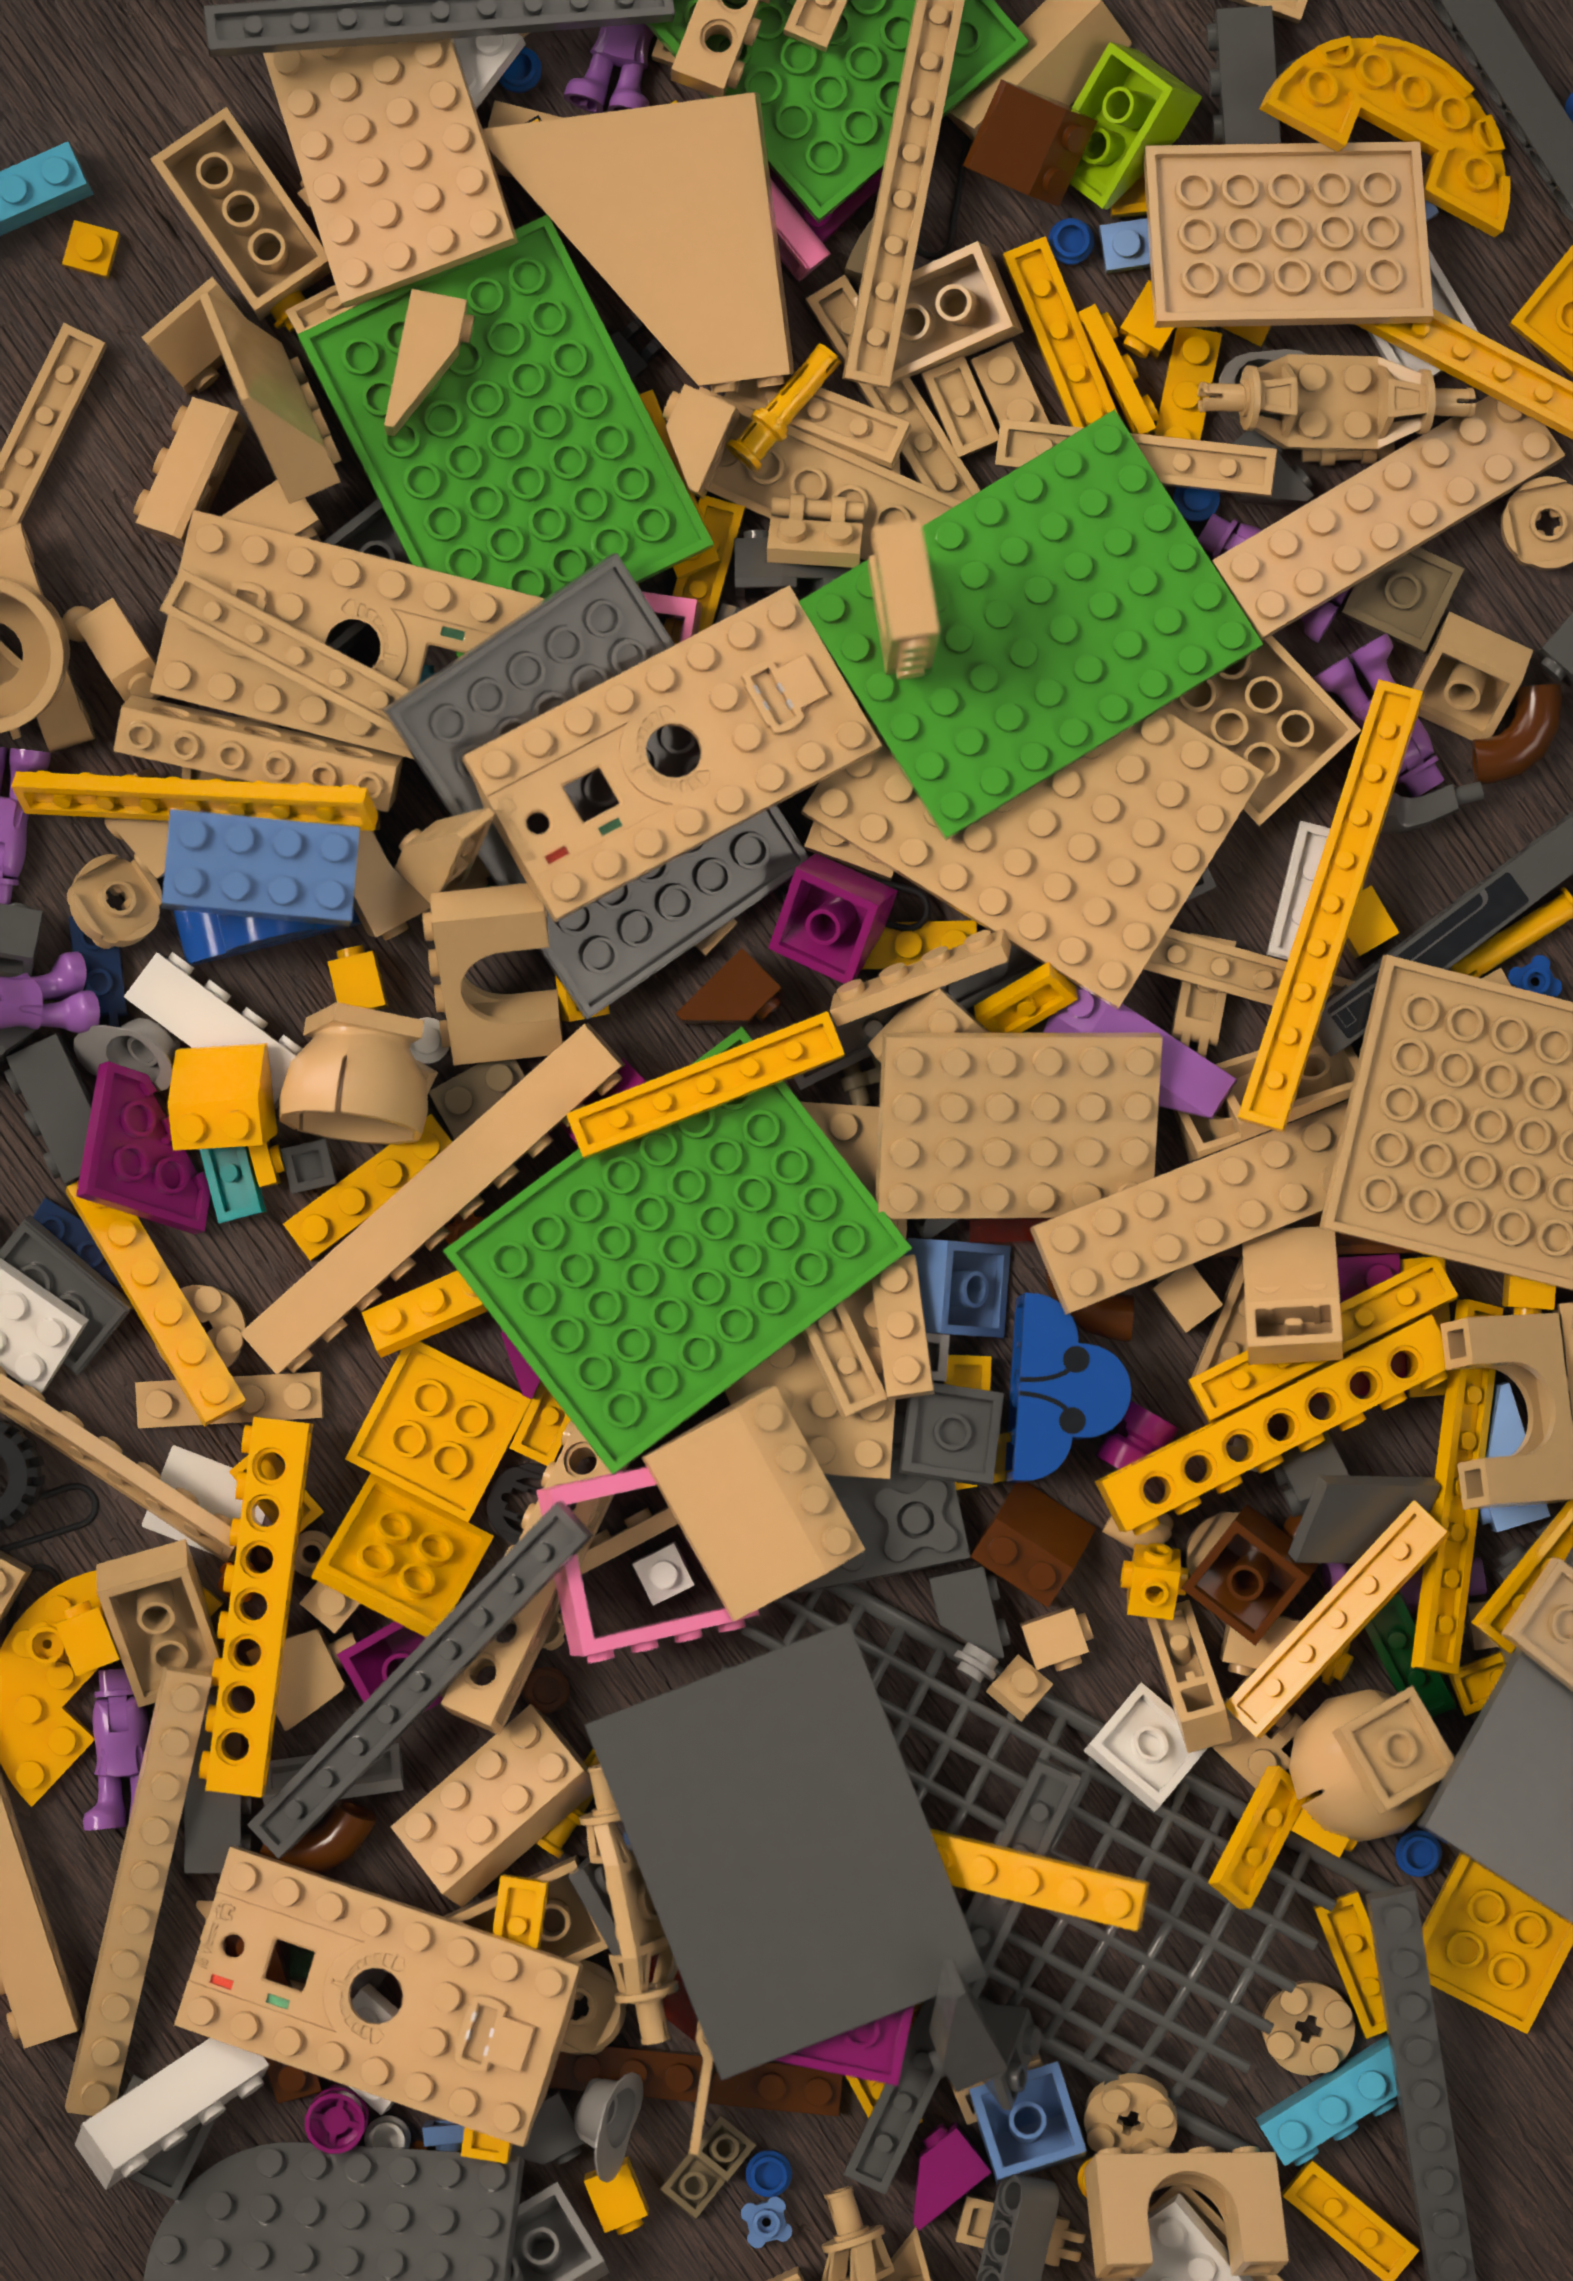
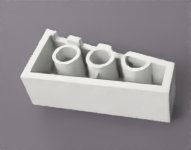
[75,2038,269,2190]

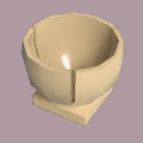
[279,1002,428,1145]
[1288,1686,1454,1842]

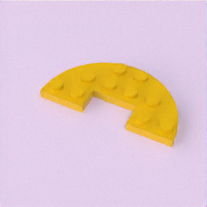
[1259,35,1511,238]
[0,1570,224,1807]

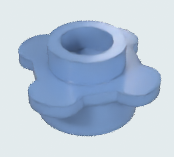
[741,2196,792,2248]

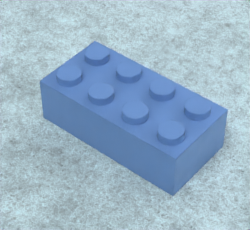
[161,809,360,927]

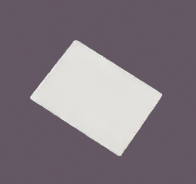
[142,1445,265,1562]

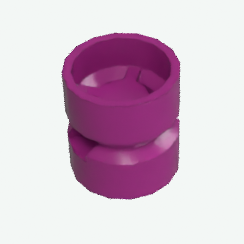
[1095,1401,1179,1485]
[305,2084,370,2154]

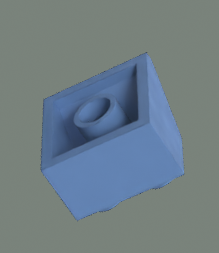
[906,1238,1011,1338]
[969,2061,1087,2184]

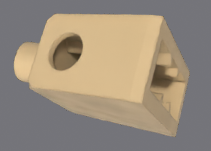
[246,1627,359,1731]

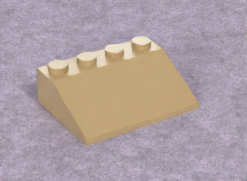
[199,292,342,504]
[1162,635,1361,826]
[642,1386,866,1621]

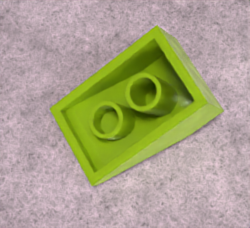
[1070,42,1202,210]

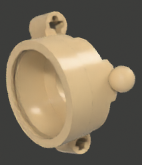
[0,523,95,753]

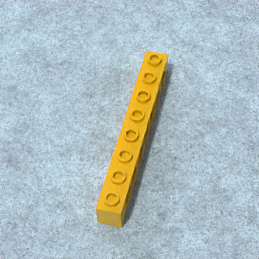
[1095,1314,1448,1536]
[199,1417,313,1797]

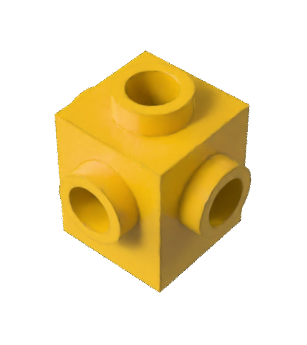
[1120,1543,1189,1620]

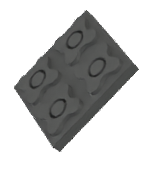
[787,1398,970,1596]

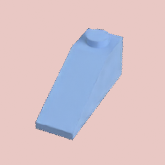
[1478,1382,1550,1532]

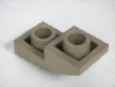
[658,2115,756,2219]

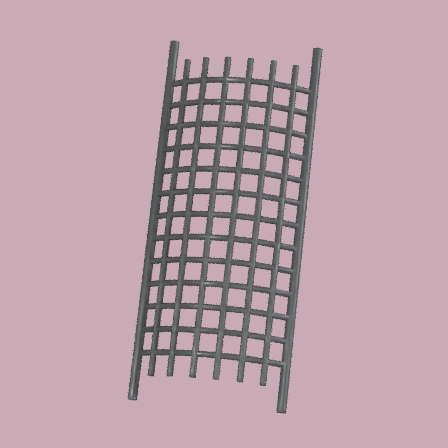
[594,1583,1394,2152]

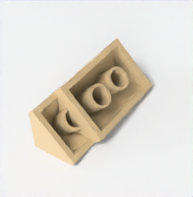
[946,0,1132,141]
[1173,1037,1359,1162]

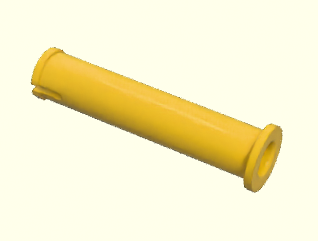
[1450,887,1573,978]

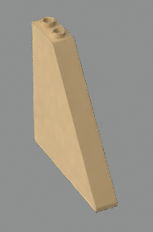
[482,92,795,393]

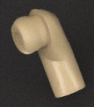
[1102,1513,1174,1550]

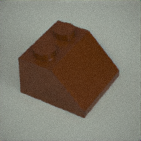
[963,79,1098,207]
[676,948,782,1025]
[970,1482,1096,1608]
[1181,1504,1319,1646]

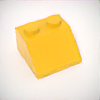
[168,1043,278,1151]

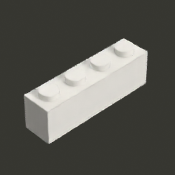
[124,952,303,1109]

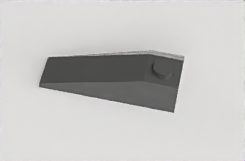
[734,530,861,600]

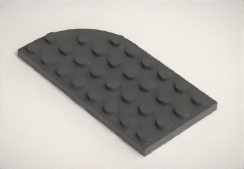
[143,2142,525,2281]

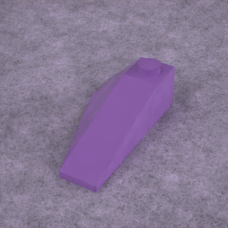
[1043,981,1238,1119]

